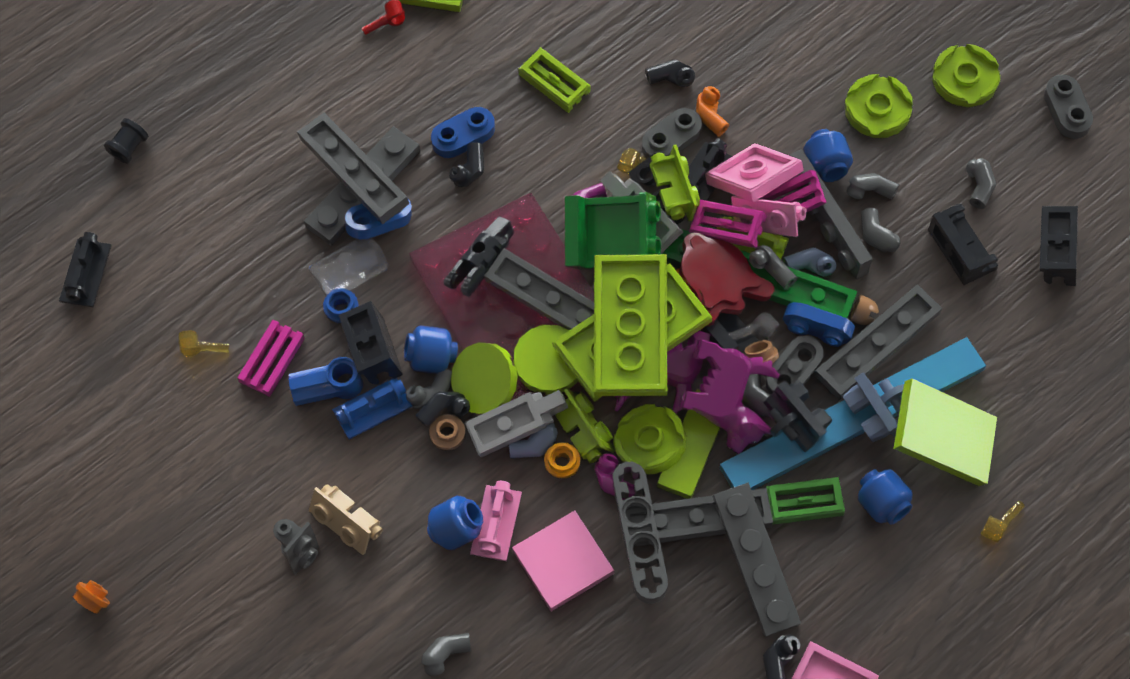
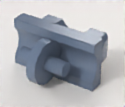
[843,372,904,442]

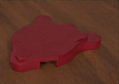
[679,233,774,326]

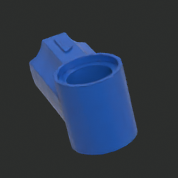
[288,357,363,406]

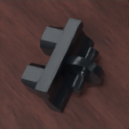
[763,381,832,452]

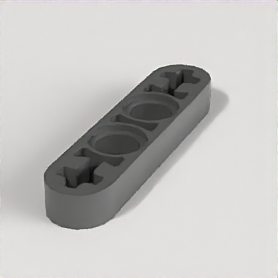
[613,462,668,604]

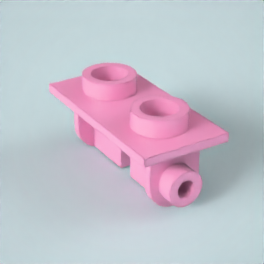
[731,196,806,237]
[470,481,522,561]

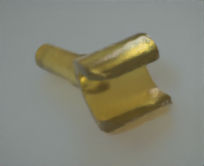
[617,148,647,174]
[179,330,229,357]
[981,501,1025,542]

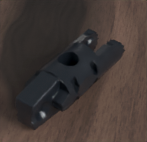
[443,216,514,297]

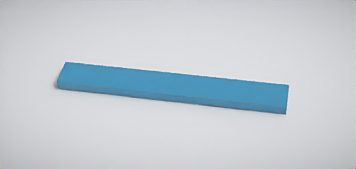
[720,337,986,490]

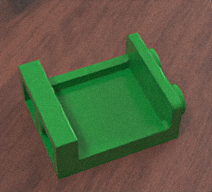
[565,192,661,270]

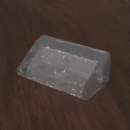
[308,238,389,296]

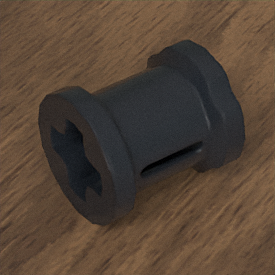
[104,118,149,164]

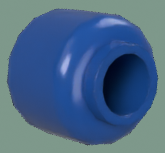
[803,129,853,182]
[404,326,458,374]
[858,469,913,525]
[427,496,483,550]

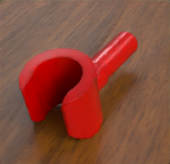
[361,0,405,35]

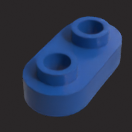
[431,107,495,158]
[345,199,411,239]
[783,302,855,347]

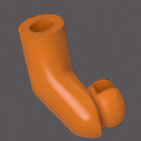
[696,86,729,137]

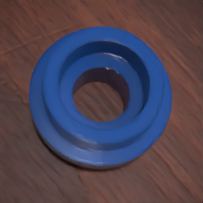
[323,288,359,323]

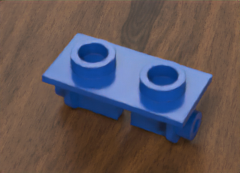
[332,378,412,439]

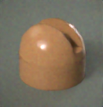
[849,295,879,325]

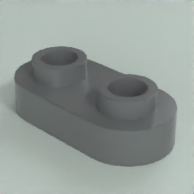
[1044,75,1093,139]
[642,108,702,159]
[766,336,824,394]

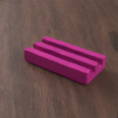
[759,170,827,213]
[689,200,767,248]
[237,320,305,397]

